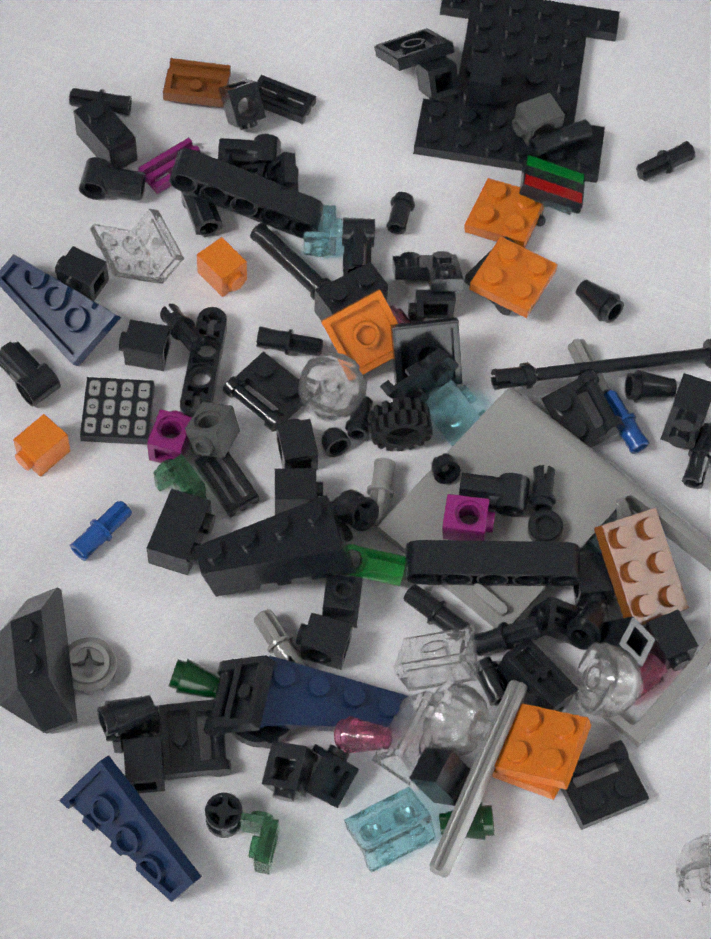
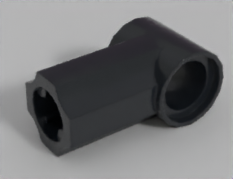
[218,134,281,165]
[79,157,146,201]
[181,192,222,238]
[342,217,375,275]
[0,341,61,407]
[459,472,530,517]

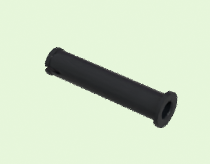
[250,223,331,300]

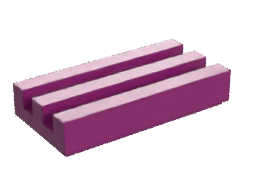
[138,137,204,195]

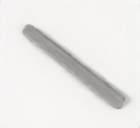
[430,680,528,877]

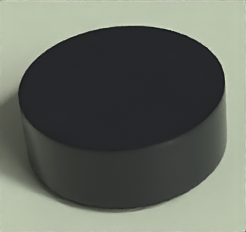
[527,509,563,542]

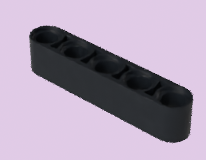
[169,149,324,239]
[405,540,581,587]

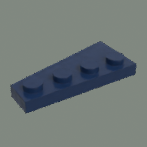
[260,655,408,734]

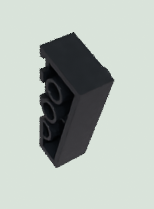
[194,495,356,597]

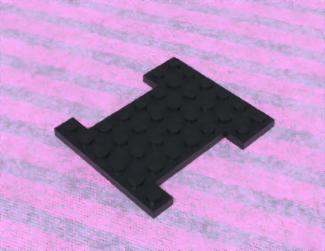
[413,0,620,183]

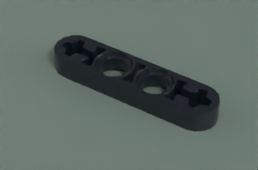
[180,307,227,417]

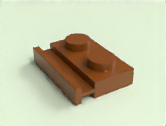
[163,58,231,108]

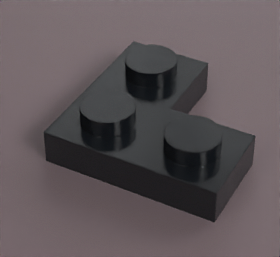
[392,251,464,292]

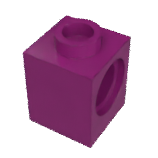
[147,409,192,468]
[442,494,495,541]

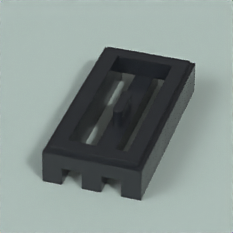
[257,75,316,125]
[194,452,259,518]

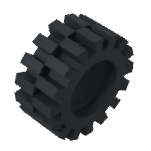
[369,397,433,451]

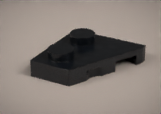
[380,348,459,403]

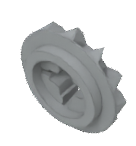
[68,637,118,694]

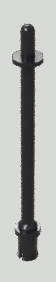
[491,339,711,391]

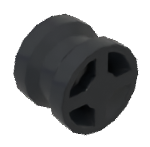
[335,489,379,531]
[205,792,243,838]

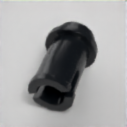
[386,192,415,234]
[345,395,373,440]
[528,465,556,511]
[471,657,507,706]

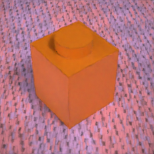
[197,237,247,297]
[13,414,71,477]

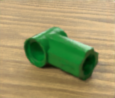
[339,544,406,586]

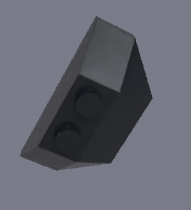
[0,587,78,734]

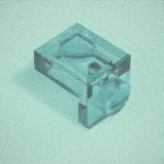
[303,205,342,257]

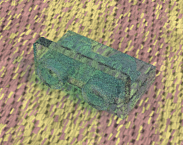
[426,380,486,447]
[344,786,436,872]

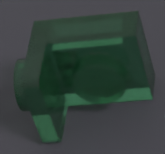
[153,454,207,499]
[240,811,280,875]

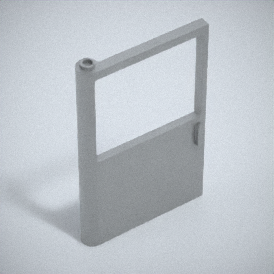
[378,387,711,747]

